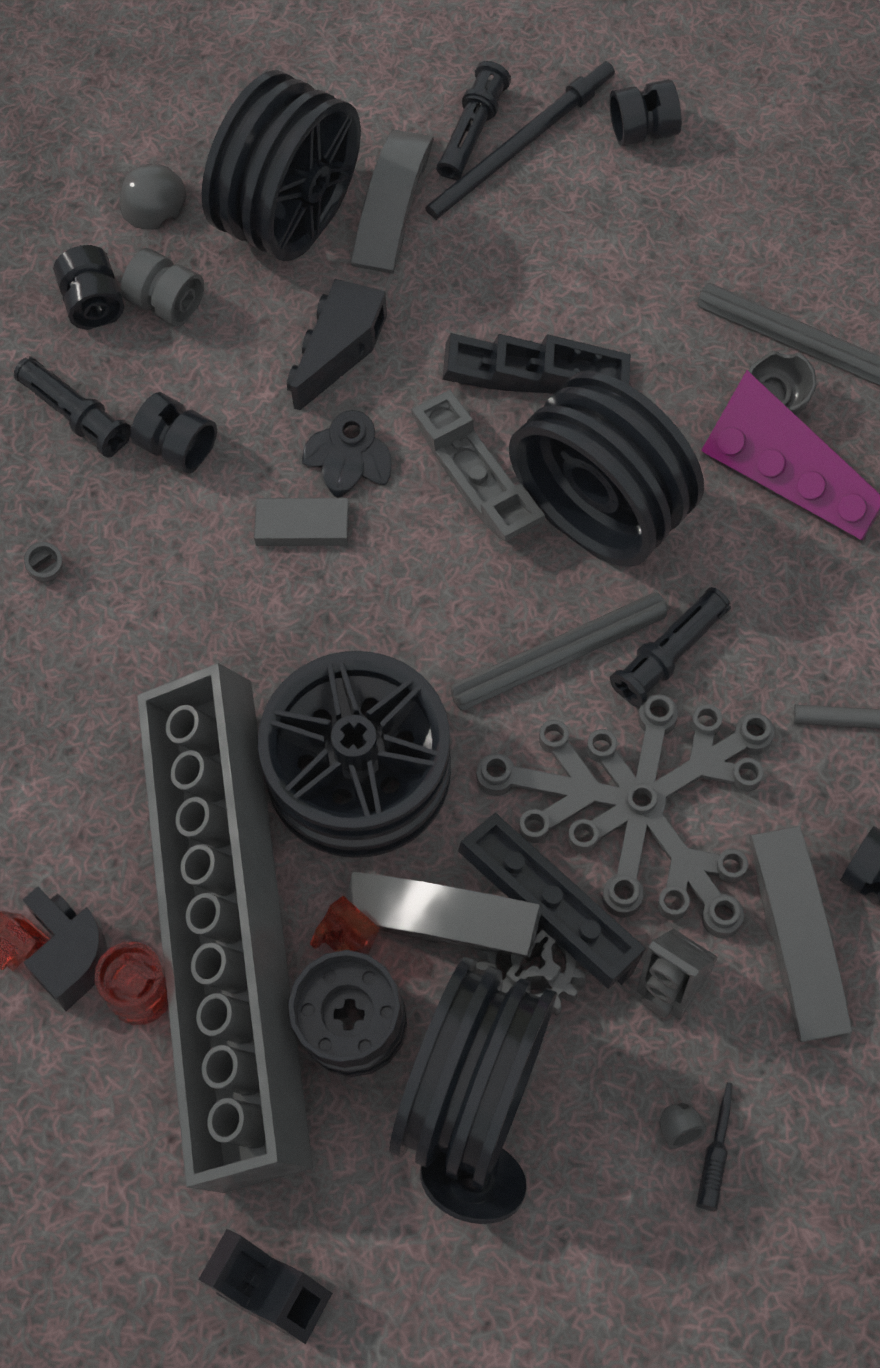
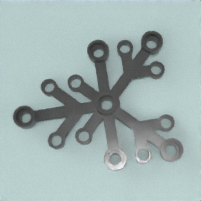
[476,694,775,938]

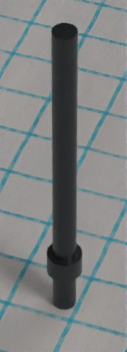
[425,61,615,220]

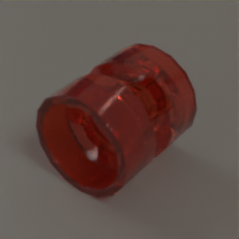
[94,942,168,1025]

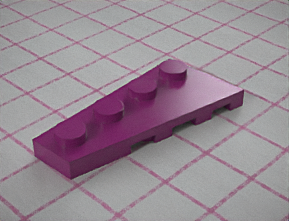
[701,370,880,541]

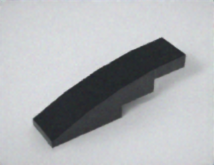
[442,333,631,394]

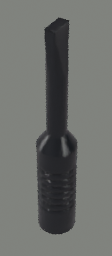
[696,1082,733,1211]

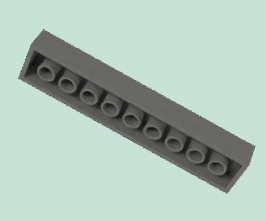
[137,663,313,1193]

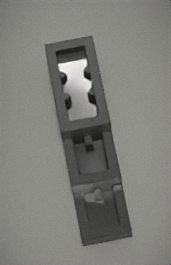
[749,826,852,1042]
[340,871,542,959]

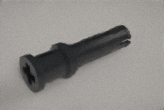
[436,61,511,181]
[14,356,131,458]
[610,587,731,707]

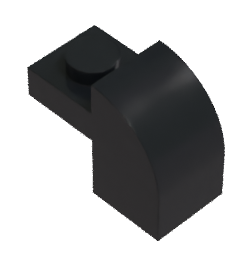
[23,887,107,1011]
[198,1229,333,1344]

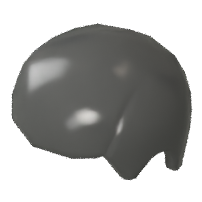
[119,164,187,230]
[748,351,817,415]

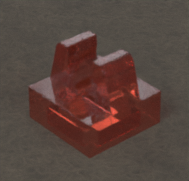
[310,896,380,955]
[0,911,50,971]

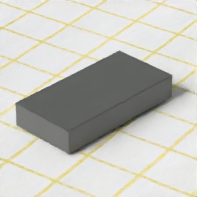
[254,498,349,546]

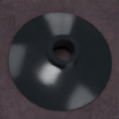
[420,1149,527,1224]

